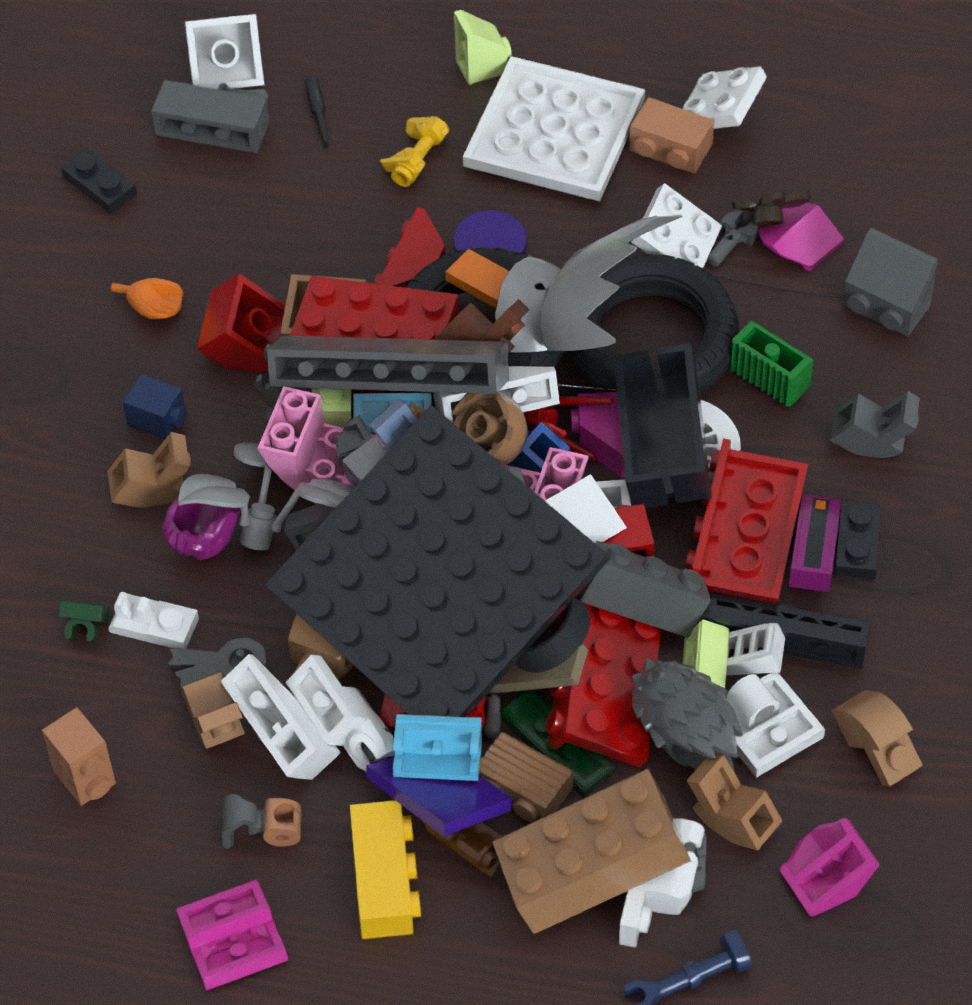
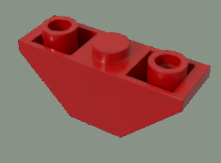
[373,207,445,288]

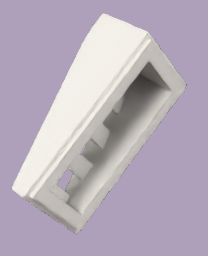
[726,623,785,675]

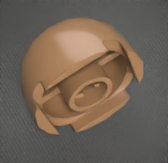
[452,392,528,466]

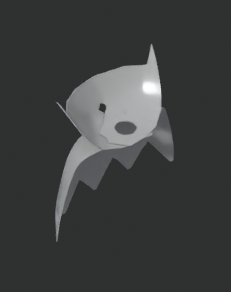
[495,215,683,353]

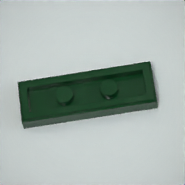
[499,690,615,798]

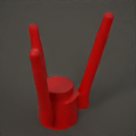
[523,396,614,461]

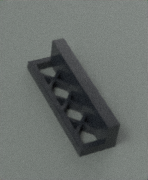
[703,592,871,669]

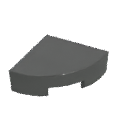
[336,415,372,466]

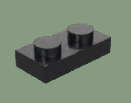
[61,147,137,214]
[835,501,881,579]

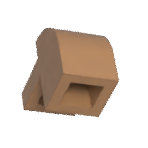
[107,432,191,508]
[180,672,245,749]
[831,690,923,786]
[687,752,783,850]

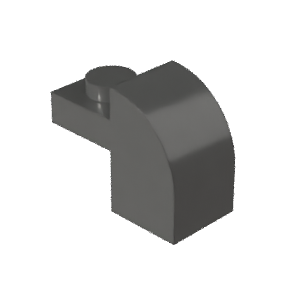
[830,391,920,458]

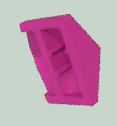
[757,203,844,271]
[780,818,880,917]

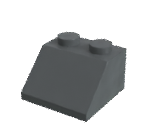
[842,228,938,337]

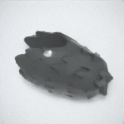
[631,658,742,773]

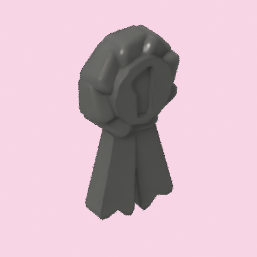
[168,637,267,687]

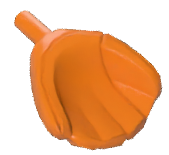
[111,278,183,319]

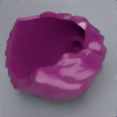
[162,495,240,560]

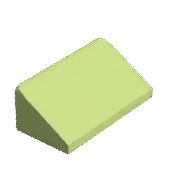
[682,619,729,688]

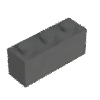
[151,80,270,153]
[579,540,711,638]

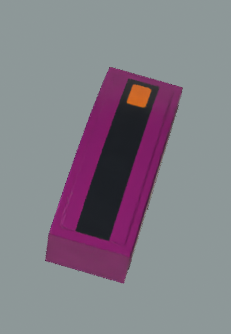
[789,494,841,592]

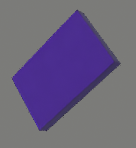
[366,755,512,836]

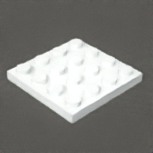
[463,56,645,201]

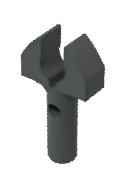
[707,210,758,267]

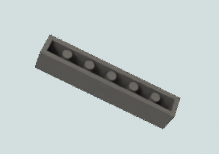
[267,336,509,394]

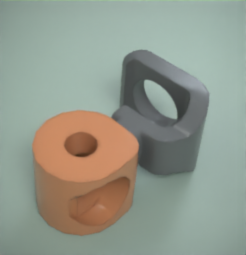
[222,794,301,849]

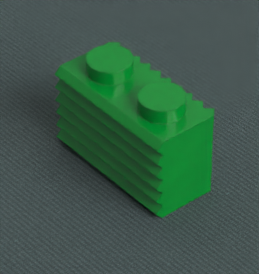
[730,321,815,407]

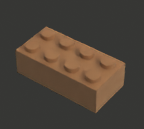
[492,769,691,934]

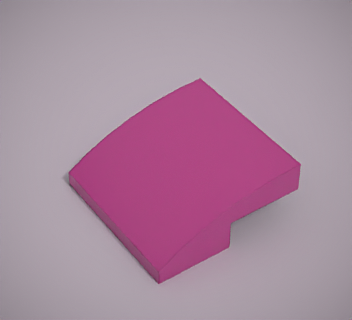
[176,879,288,991]

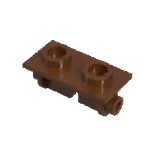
[421,820,504,877]

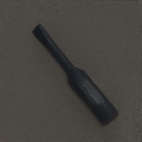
[305,76,328,148]

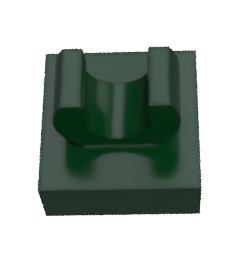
[59,601,109,642]

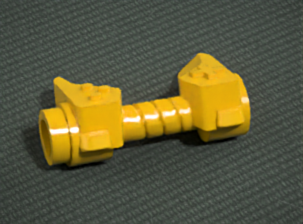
[380,116,449,187]

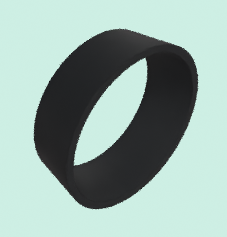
[515,597,590,673]

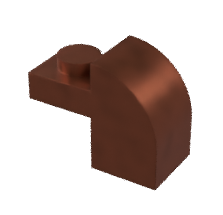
[435,299,530,353]

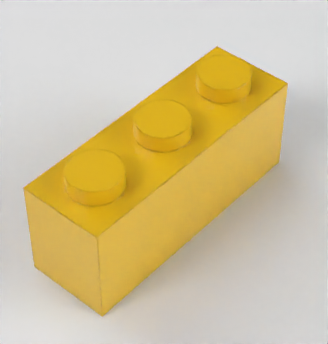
[350,800,421,939]

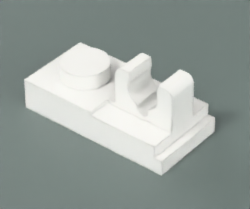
[109,592,199,649]

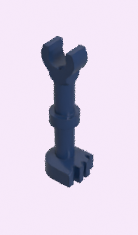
[623,929,752,1005]

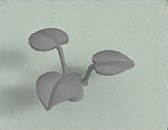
[178,442,354,550]

